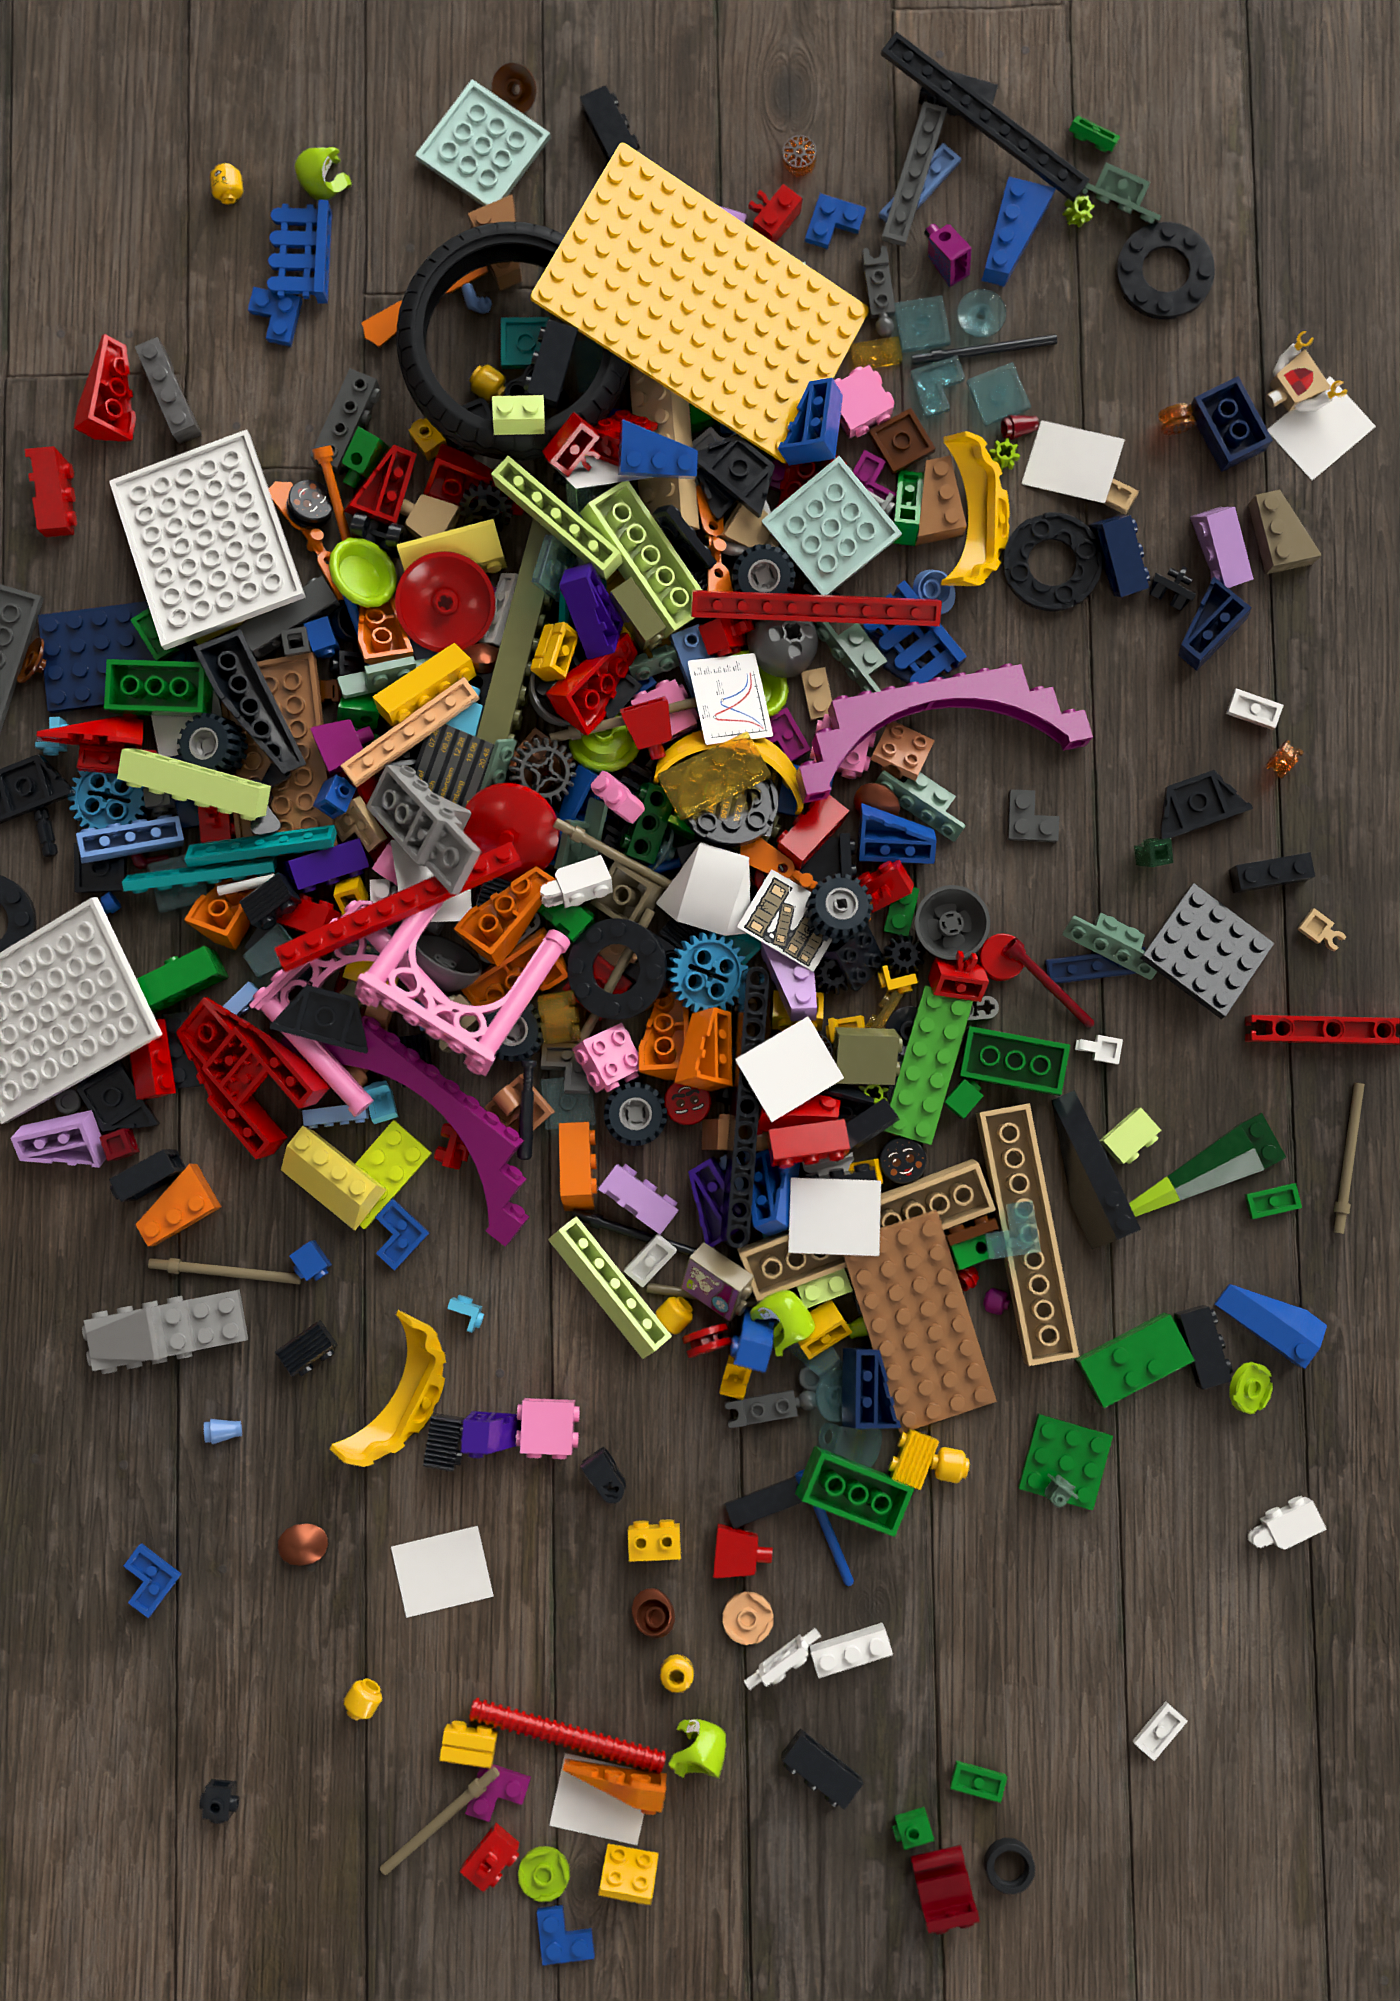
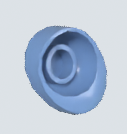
[913,570,956,614]

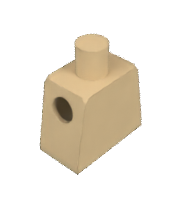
[400,494,461,539]

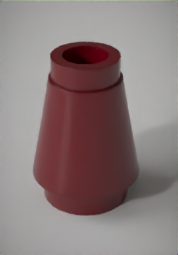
[1000,415,1039,440]

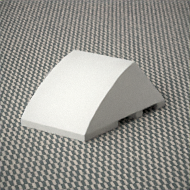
[656,842,751,936]

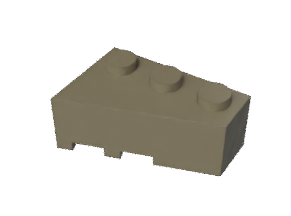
[1248,490,1322,575]

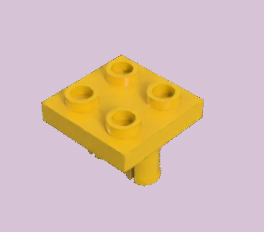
[599,1844,658,1905]

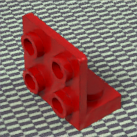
[592,410,658,466]

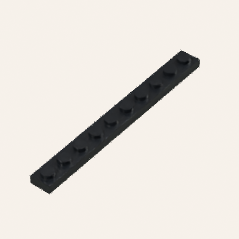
[881,31,1090,202]

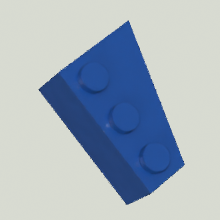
[618,419,698,479]

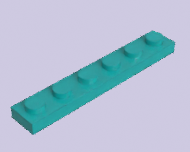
[184,825,337,867]
[122,857,278,893]

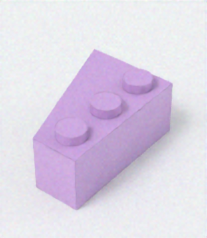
[1190,507,1253,588]
[761,942,817,1022]
[11,1110,106,1168]
[598,1163,679,1235]

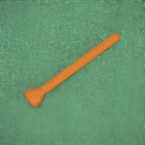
[312,445,351,541]

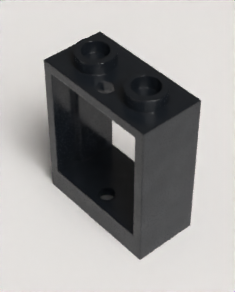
[109,1149,186,1202]

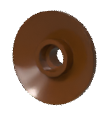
[491,63,537,114]
[17,637,46,684]

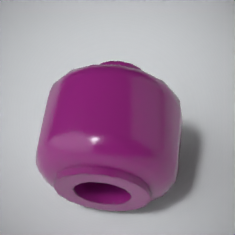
[983,1288,1010,1315]

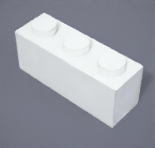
[809,1622,893,1678]

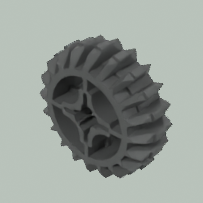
[508,737,576,805]

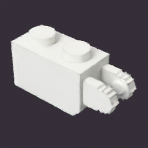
[540,855,613,908]
[1247,1496,1326,1549]

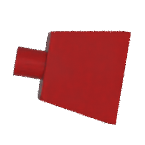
[619,696,672,760]
[713,1524,773,1578]

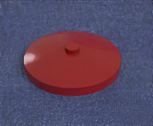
[395,551,496,652]
[463,783,560,881]

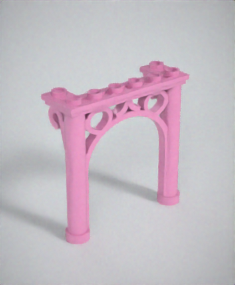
[249,900,464,1117]
[355,901,571,1076]

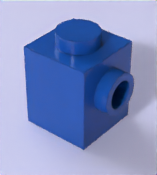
[304,616,341,658]
[313,774,357,819]
[289,1240,332,1281]

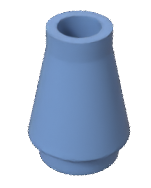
[204,1419,242,1445]

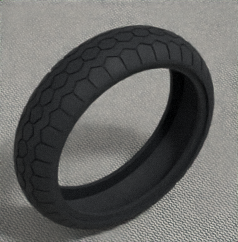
[396,222,630,461]

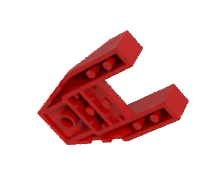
[176,997,330,1159]

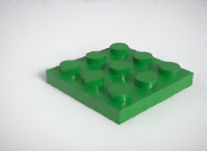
[1018,1413,1113,1511]

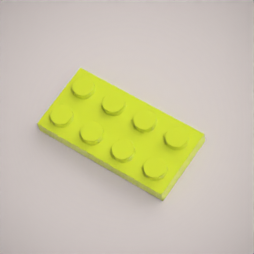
[355,1120,432,1230]

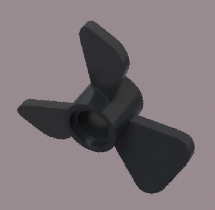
[223,762,292,835]

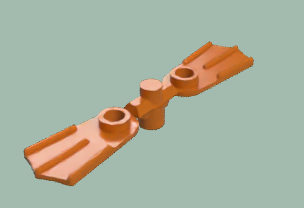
[362,266,488,347]
[268,481,344,600]
[696,485,733,592]
[740,838,872,922]

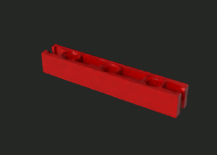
[1245,1015,1400,1045]

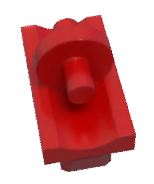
[434,1123,469,1170]

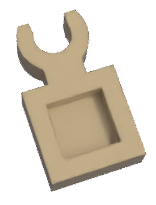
[1297,908,1346,951]

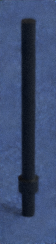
[912,334,1057,365]
[571,1209,697,1257]

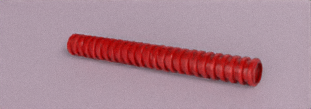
[469,1697,666,1775]

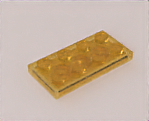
[657,731,771,820]

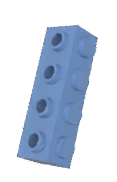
[669,624,716,722]
[76,815,184,864]

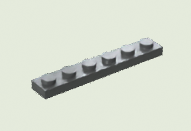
[882,102,947,247]

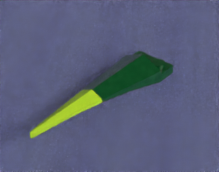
[1129,1113,1287,1217]

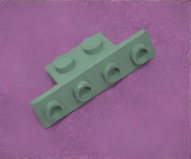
[1082,163,1161,224]
[815,622,887,693]
[337,656,432,699]
[480,739,516,790]
[875,770,965,842]
[554,797,608,869]
[1062,912,1157,980]

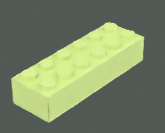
[580,481,702,639]

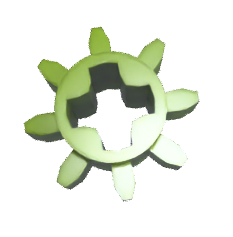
[1062,195,1095,227]
[989,438,1020,471]
[858,1084,888,1104]

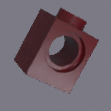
[99,1128,140,1161]

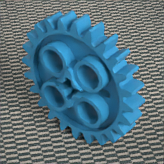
[68,771,147,830]
[667,932,748,1012]

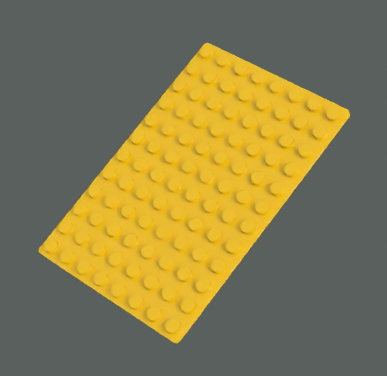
[530,143,869,463]

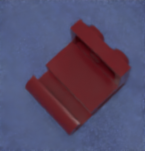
[910,1845,980,1934]

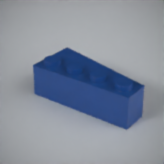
[981,177,1056,287]
[730,1307,775,1372]

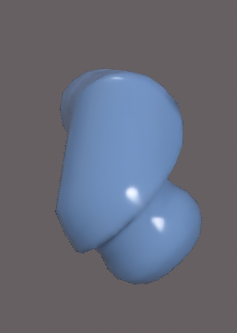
[461,283,492,314]

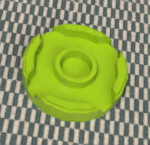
[1230,1362,1273,1414]
[518,1846,570,1902]

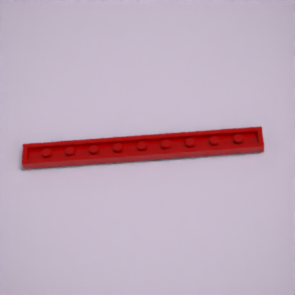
[691,590,942,626]
[274,842,523,973]

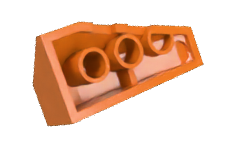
[358,596,413,665]
[184,857,277,950]
[453,866,556,967]
[461,927,568,1006]
[639,982,690,1080]
[563,1758,667,1815]

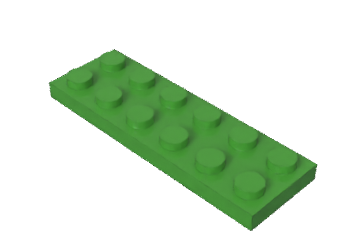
[884,985,973,1145]

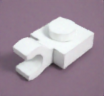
[1075,1035,1123,1065]

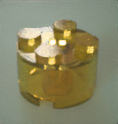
[538,990,581,1044]

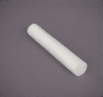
[217,874,275,896]

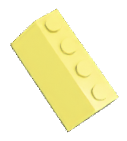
[397,519,507,573]
[281,1125,387,1230]

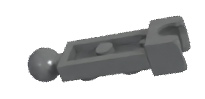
[861,246,896,337]
[724,1390,818,1428]

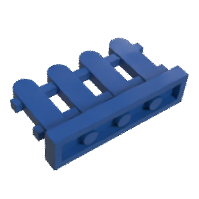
[267,200,332,304]
[863,580,967,684]

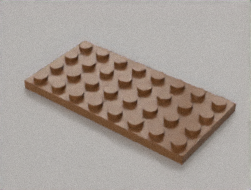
[221,652,338,861]
[843,1210,997,1434]

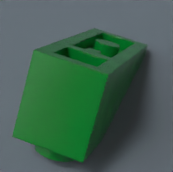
[893,470,923,546]

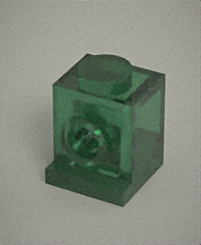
[1134,838,1174,867]

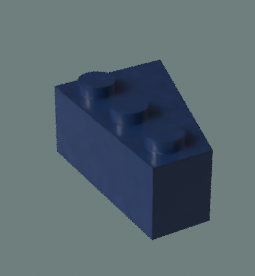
[1089,515,1150,597]
[1178,576,1252,671]
[842,1348,902,1429]

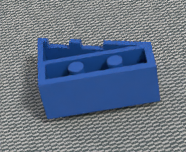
[778,378,843,466]
[858,803,937,864]
[744,1149,800,1236]

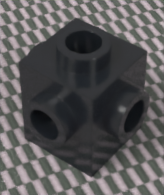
[199,1779,239,1824]

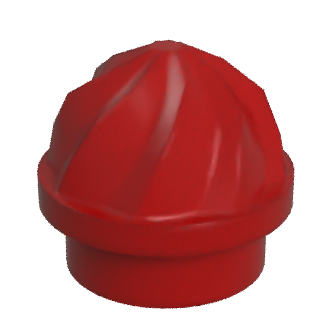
[956,1266,979,1291]

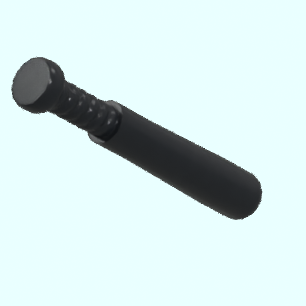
[517,1059,537,1160]

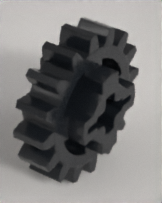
[459,480,513,532]

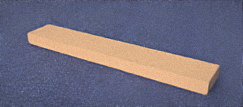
[340,677,480,787]

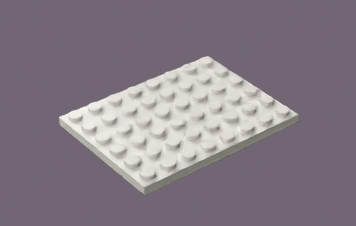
[109,429,306,650]
[0,897,163,1124]

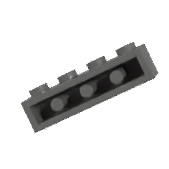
[310,368,381,476]
[237,576,341,659]

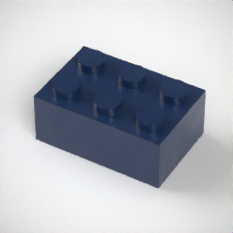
[1188,376,1273,472]

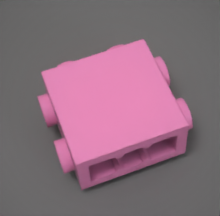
[834,365,895,439]
[630,679,700,745]
[810,714,876,779]
[572,1023,639,1093]
[516,1398,580,1459]

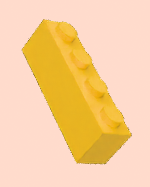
[373,643,477,727]

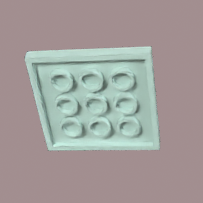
[415,79,551,206]
[761,456,902,595]

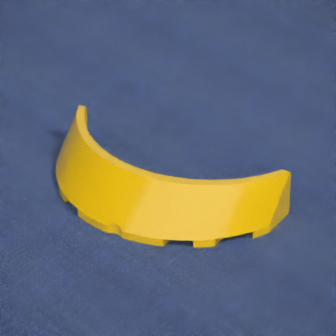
[941,431,1010,586]
[653,730,804,815]
[330,1310,446,1467]

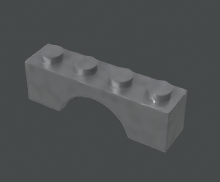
[135,337,202,444]

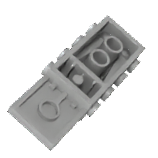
[366,764,481,895]
[82,1289,248,1374]

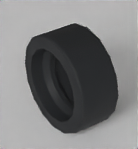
[984,1838,1035,1894]

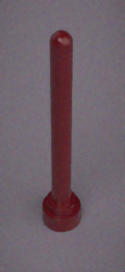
[1003,938,1094,1028]

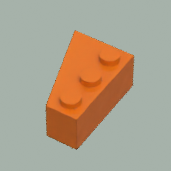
[674,1007,732,1091]
[559,1122,597,1211]
[135,1164,221,1247]

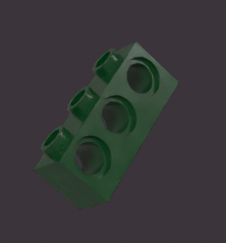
[619,783,677,864]

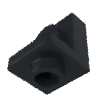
[329,650,368,680]

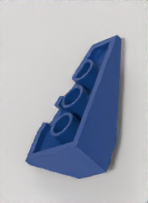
[549,764,613,866]
[1214,1284,1327,1369]

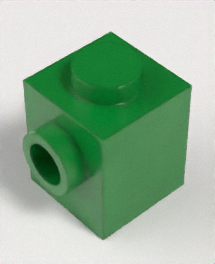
[943,1079,984,1119]
[892,1807,935,1850]

